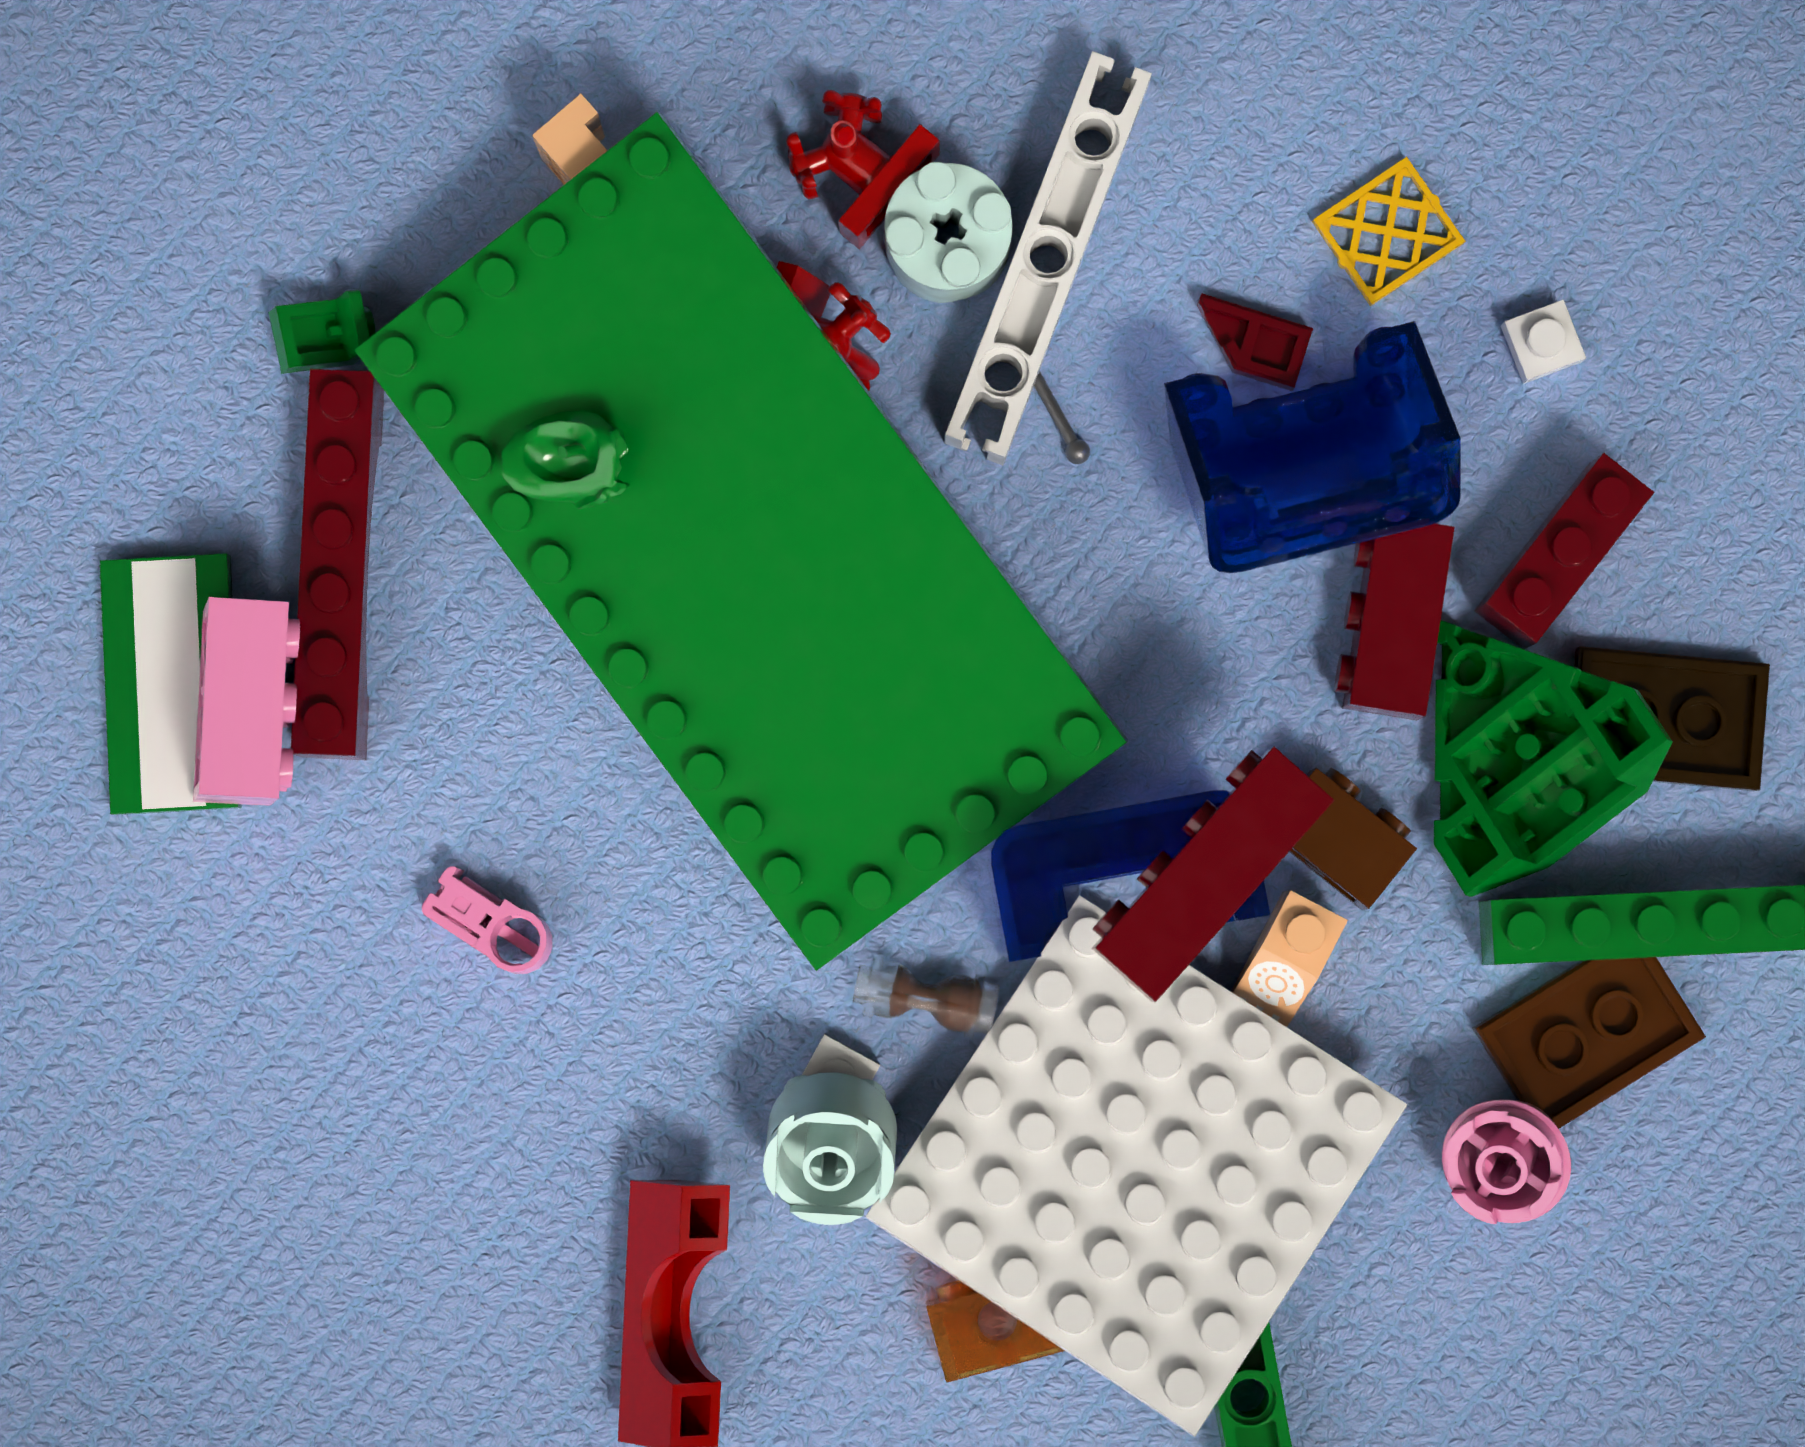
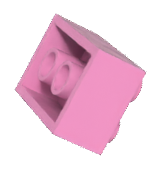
[193,597,300,806]

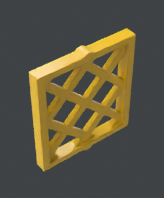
[1312,157,1466,307]

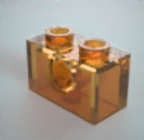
[926,1280,1065,1383]

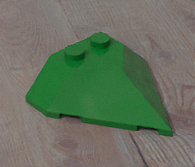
[1434,620,1673,897]

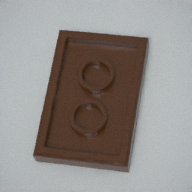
[1472,957,1706,1129]

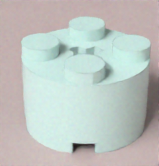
[884,162,1012,303]
[763,1072,897,1225]

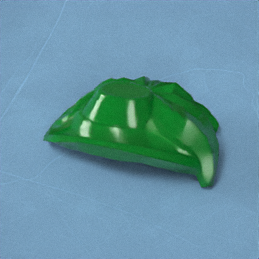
[501,410,630,510]

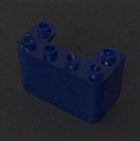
[1164,321,1461,573]
[987,790,1270,963]

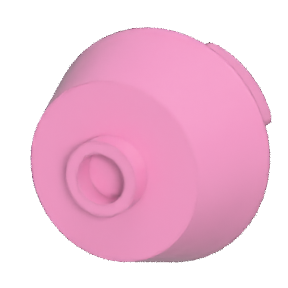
[1442,1100,1571,1224]

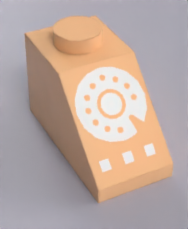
[1231,890,1348,1027]

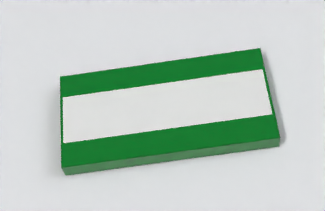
[100,553,242,815]

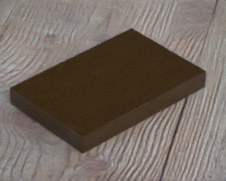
[1574,646,1770,791]

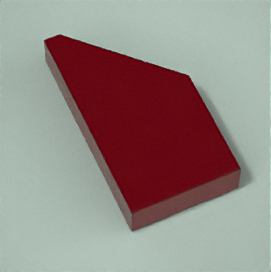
[1197,293,1313,391]

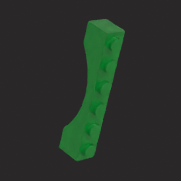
[1479,885,1805,965]

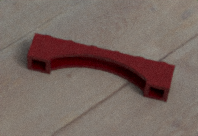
[291,369,384,760]

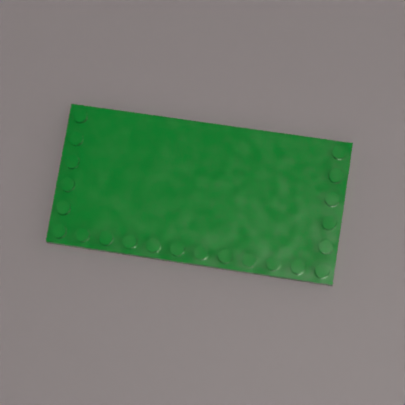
[354,112,1128,971]

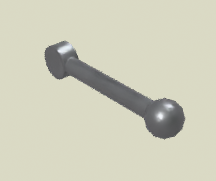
[1034,371,1090,464]

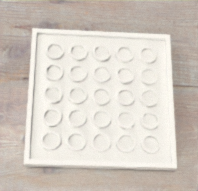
[866,895,1407,1437]

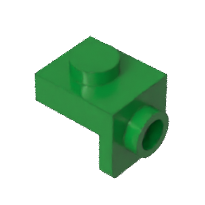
[268,289,375,374]

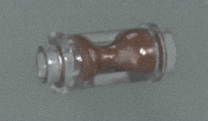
[853,954,1000,1038]

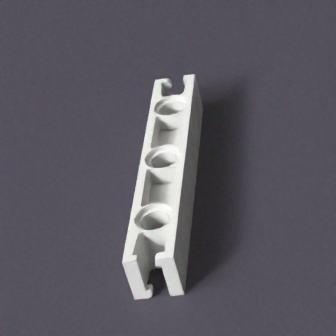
[944,51,1152,466]

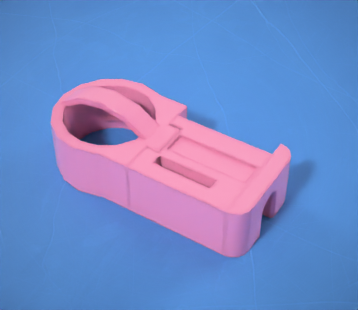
[422,866,552,974]

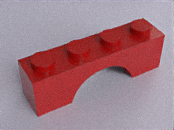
[618,1180,730,1447]

